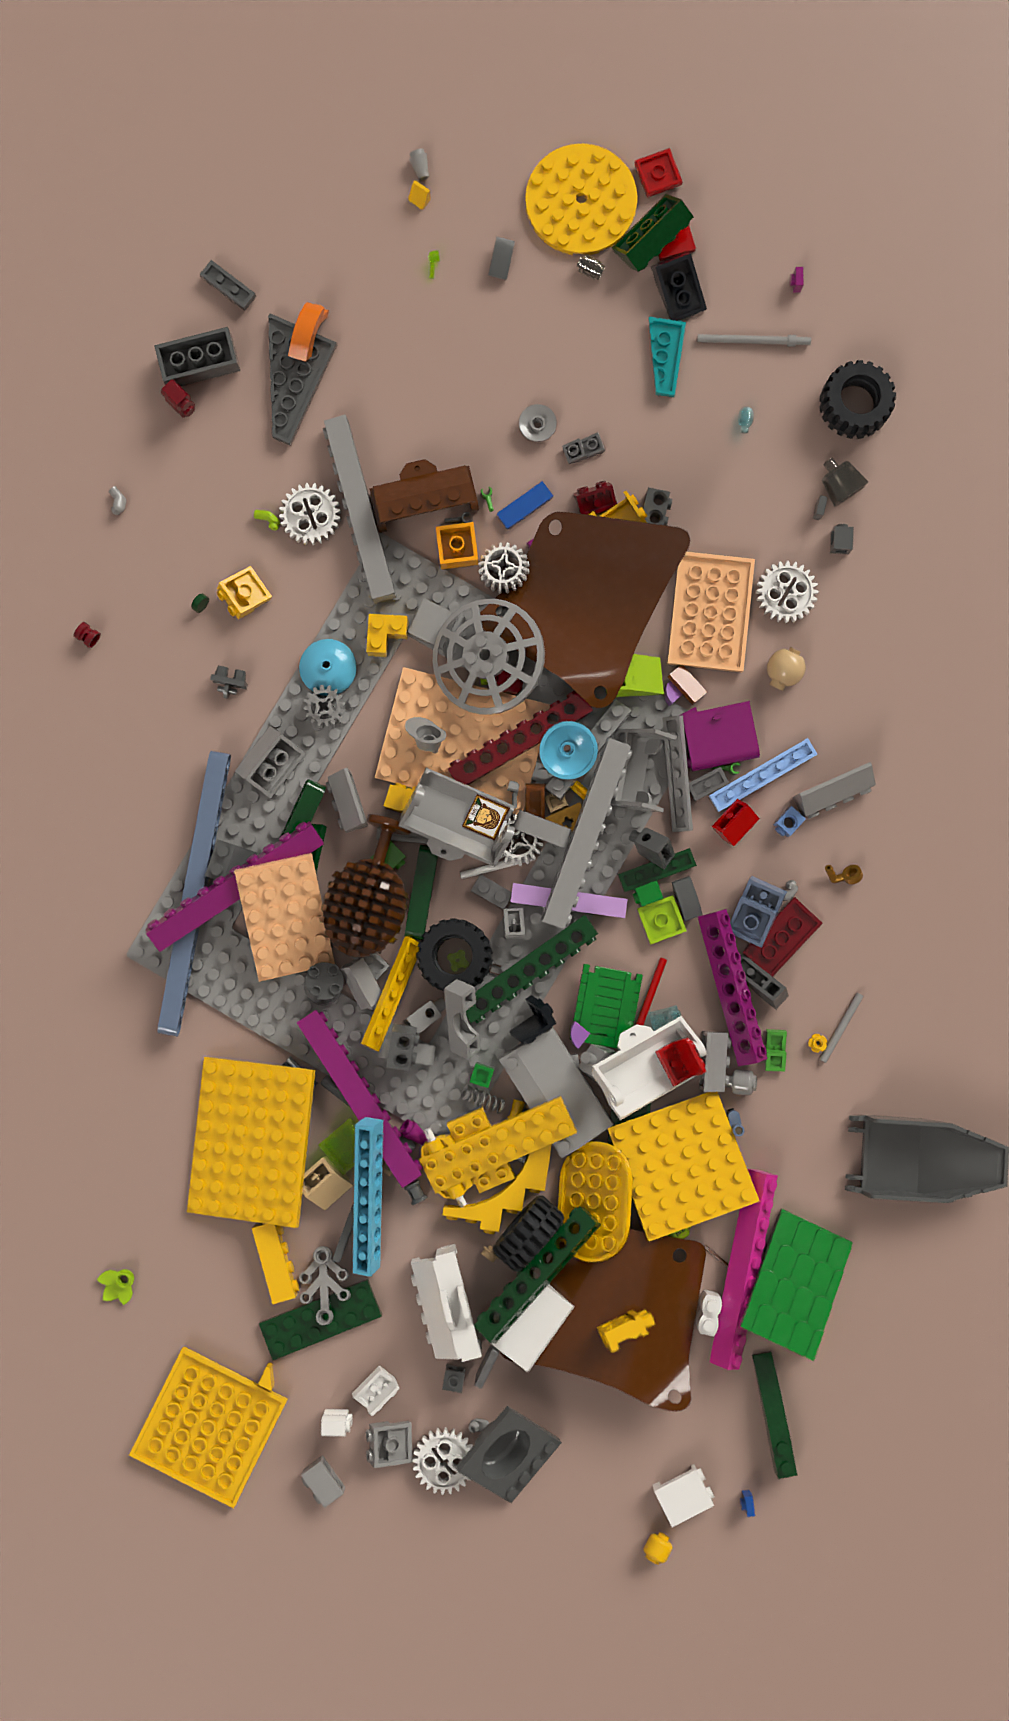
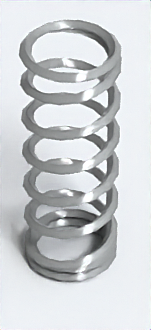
[461,1085,505,1113]

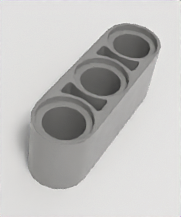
[513,810,572,848]
[378,1037,436,1065]

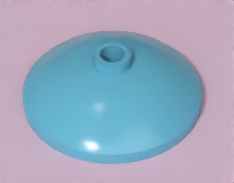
[299,639,357,696]
[539,721,598,779]

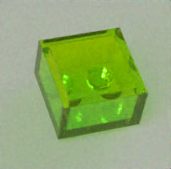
[318,1117,356,1175]

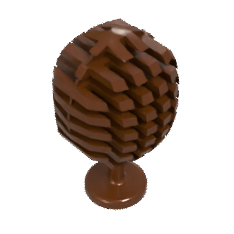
[319,814,412,957]

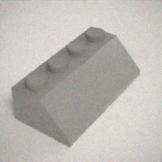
[793,762,876,819]

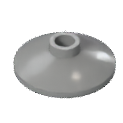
[519,404,557,442]

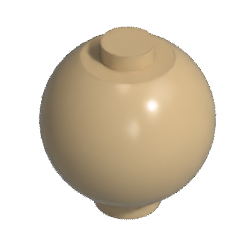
[767,647,806,691]

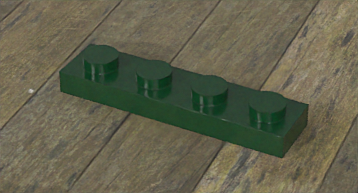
[618,848,697,892]

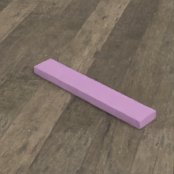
[511,883,628,918]

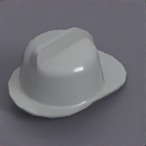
[405,717,447,754]

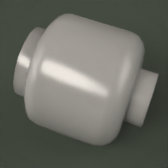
[728,1069,757,1095]

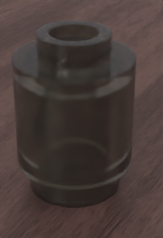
[576,254,606,280]

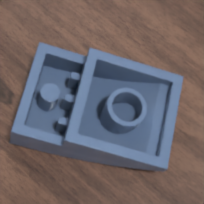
[730,876,787,948]

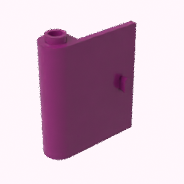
[683,701,760,772]

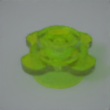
[447,949,469,971]

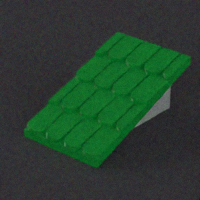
[740,1208,853,1361]

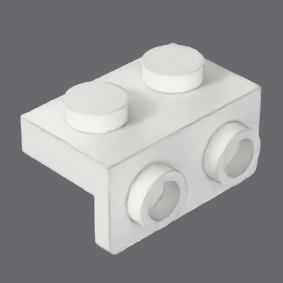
[352,1365,399,1416]

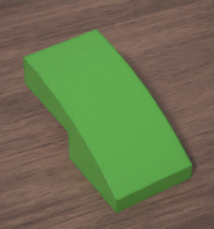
[765,1029,787,1072]

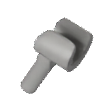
[507,781,519,809]

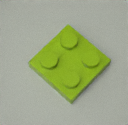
[637,895,687,945]

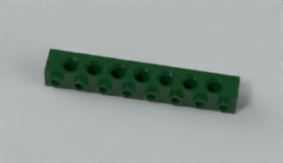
[466,915,598,1024]
[474,1207,601,1343]

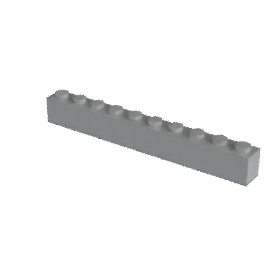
[322,414,397,604]
[540,738,632,929]

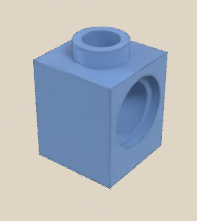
[773,806,806,837]

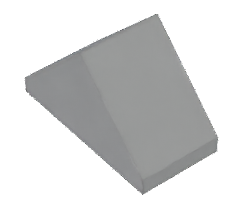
[504,907,525,939]

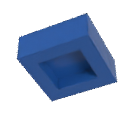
[740,1490,755,1517]

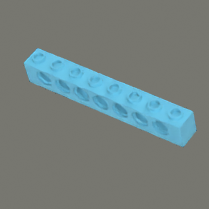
[353,1117,383,1277]

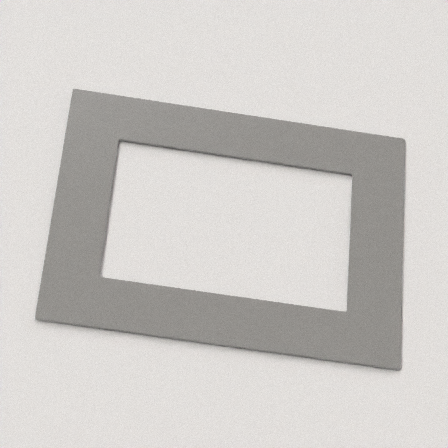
[127,533,689,1136]

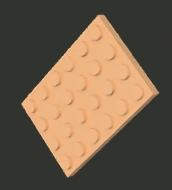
[667,552,755,673]
[234,853,335,982]

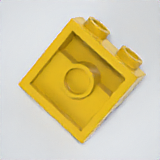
[217,566,272,620]

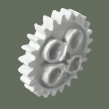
[279,483,341,545]
[756,561,819,623]
[412,1427,473,1495]

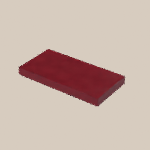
[742,897,823,977]

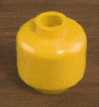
[643,1532,673,1565]

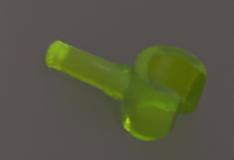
[429,250,440,279]

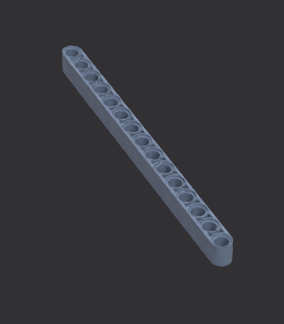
[158,751,231,1037]

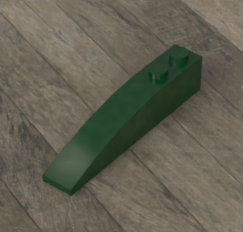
[752,1351,798,1479]

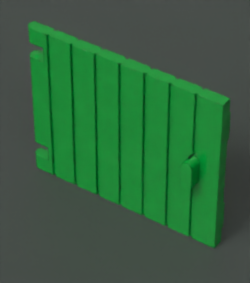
[569,964,643,1048]

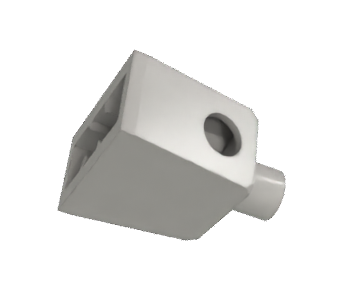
[404,997,446,1035]
[579,1044,617,1083]

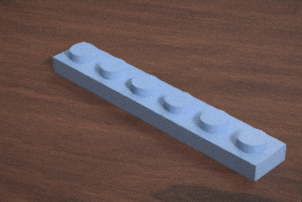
[709,738,817,812]

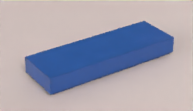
[497,481,553,530]

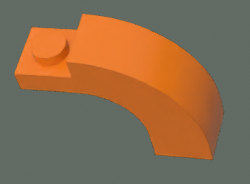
[288,302,329,362]

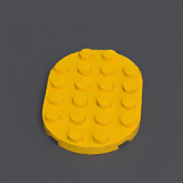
[558,1141,632,1262]

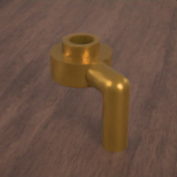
[825,865,863,884]

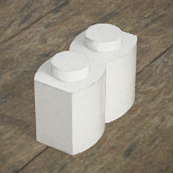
[696,1290,722,1336]
[321,1409,353,1437]

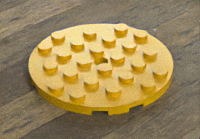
[525,144,637,256]

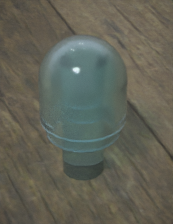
[738,406,754,433]

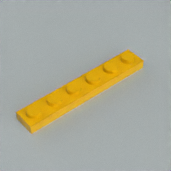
[361,936,419,1052]

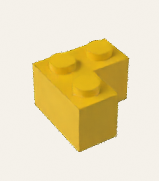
[366,614,409,657]
[383,783,416,813]

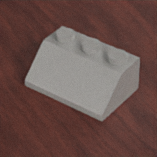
[235,726,306,798]
[326,768,369,833]
[699,1031,731,1092]

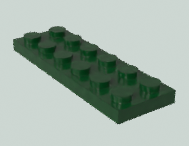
[259,1279,382,1360]

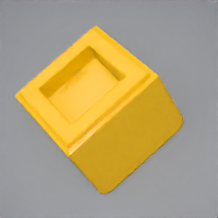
[408,180,431,210]
[258,1362,274,1391]

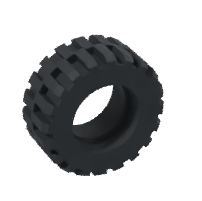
[819,360,896,439]
[416,918,493,991]
[493,1195,564,1272]

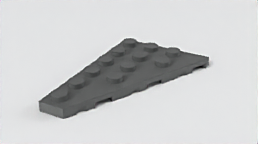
[268,313,337,446]

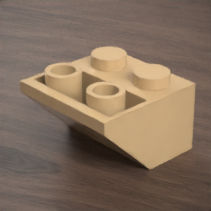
[302,1155,354,1210]

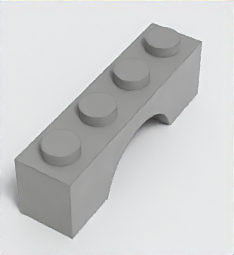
[444,979,481,1059]

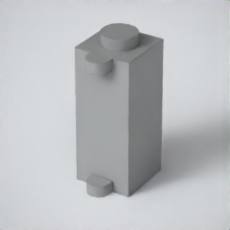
[340,958,382,1010]

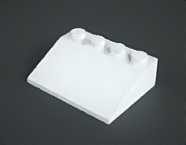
[478,1271,574,1372]

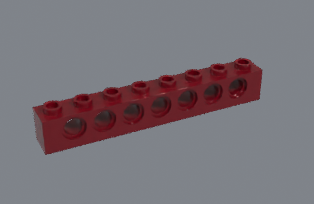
[448,690,593,785]

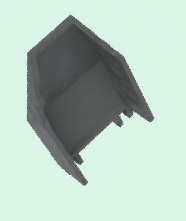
[845,1115,1009,1203]

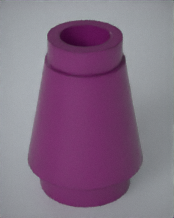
[400,1119,427,1145]

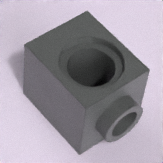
[830,524,854,554]
[442,1364,466,1393]

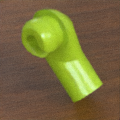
[254,509,280,531]

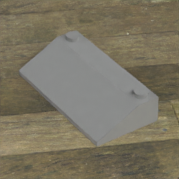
[499,1026,614,1158]

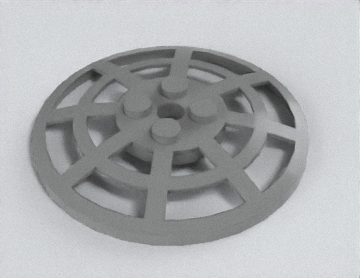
[433,599,545,715]

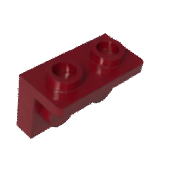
[573,481,617,515]

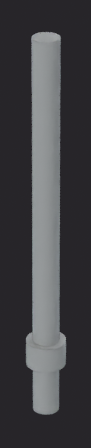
[697,334,811,347]

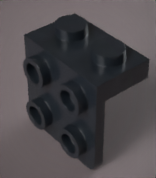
[510,995,557,1045]

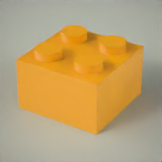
[436,522,478,570]

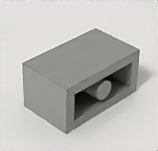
[301,1455,345,1508]

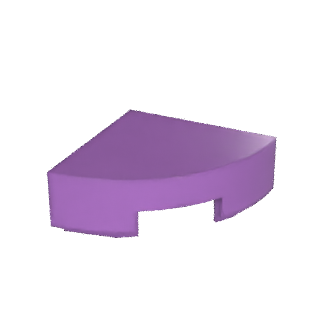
[664,681,683,706]
[570,1021,590,1049]

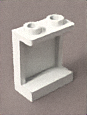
[652,1464,715,1527]

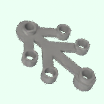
[299,1246,351,1325]

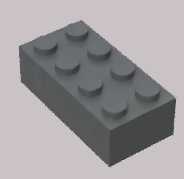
[154,327,241,386]

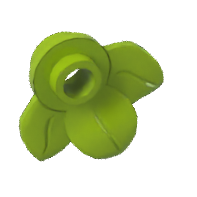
[97,1269,134,1305]

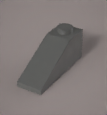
[741,954,789,1010]

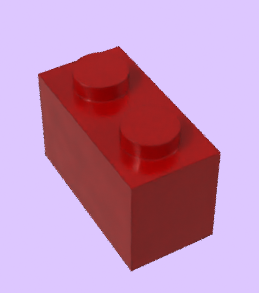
[712,799,760,846]

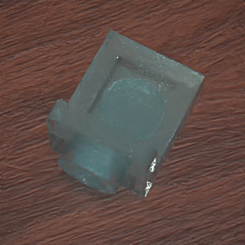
[648,1005,681,1031]

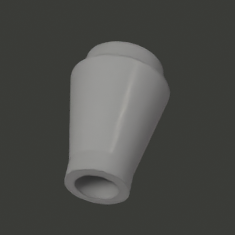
[409,149,429,181]

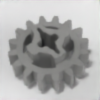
[303,685,346,727]

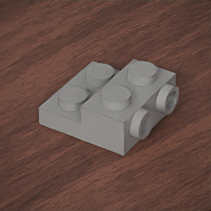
[366,1421,412,1468]

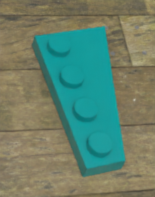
[648,317,686,398]

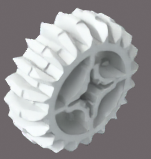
[478,542,529,594]
[500,815,543,866]

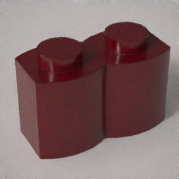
[161,379,195,418]

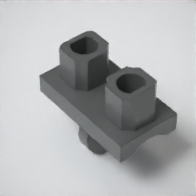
[210,665,248,699]

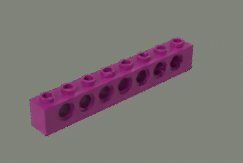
[697,909,767,1067]

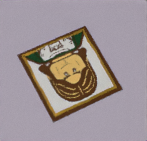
[462,794,510,841]

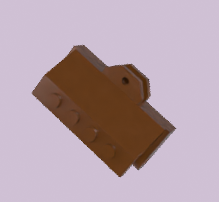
[369,459,479,533]

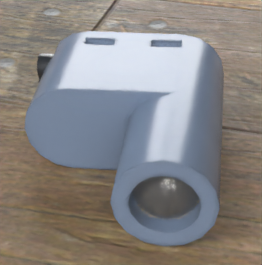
[726,1108,745,1136]

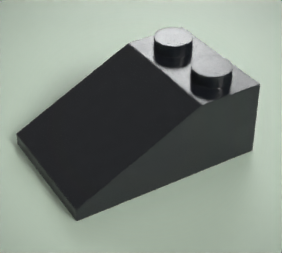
[651,252,707,321]

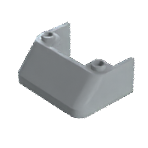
[610,729,677,812]

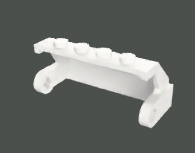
[592,1016,707,1120]
[411,1244,482,1362]

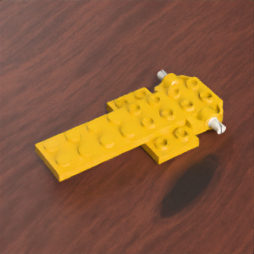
[419,1096,577,1207]

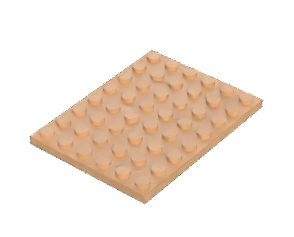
[375,667,550,815]

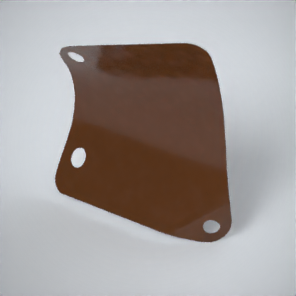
[480,511,691,708]
[500,1229,706,1412]

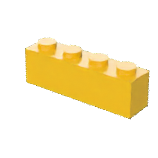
[252,1223,299,1304]

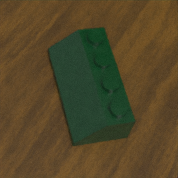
[612,194,694,272]

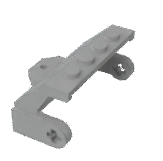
[398,768,515,867]

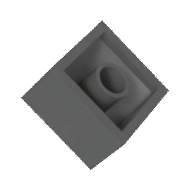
[205,839,258,879]

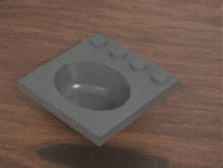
[456,1406,562,1503]

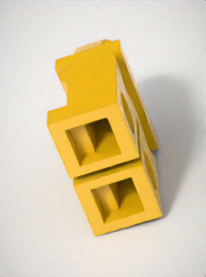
[597,1309,655,1352]

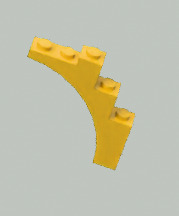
[442,1144,552,1234]

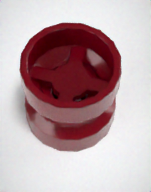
[73,622,101,648]

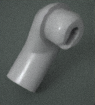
[108,486,126,515]
[784,880,798,901]
[469,1418,490,1433]

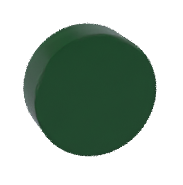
[191,593,209,613]

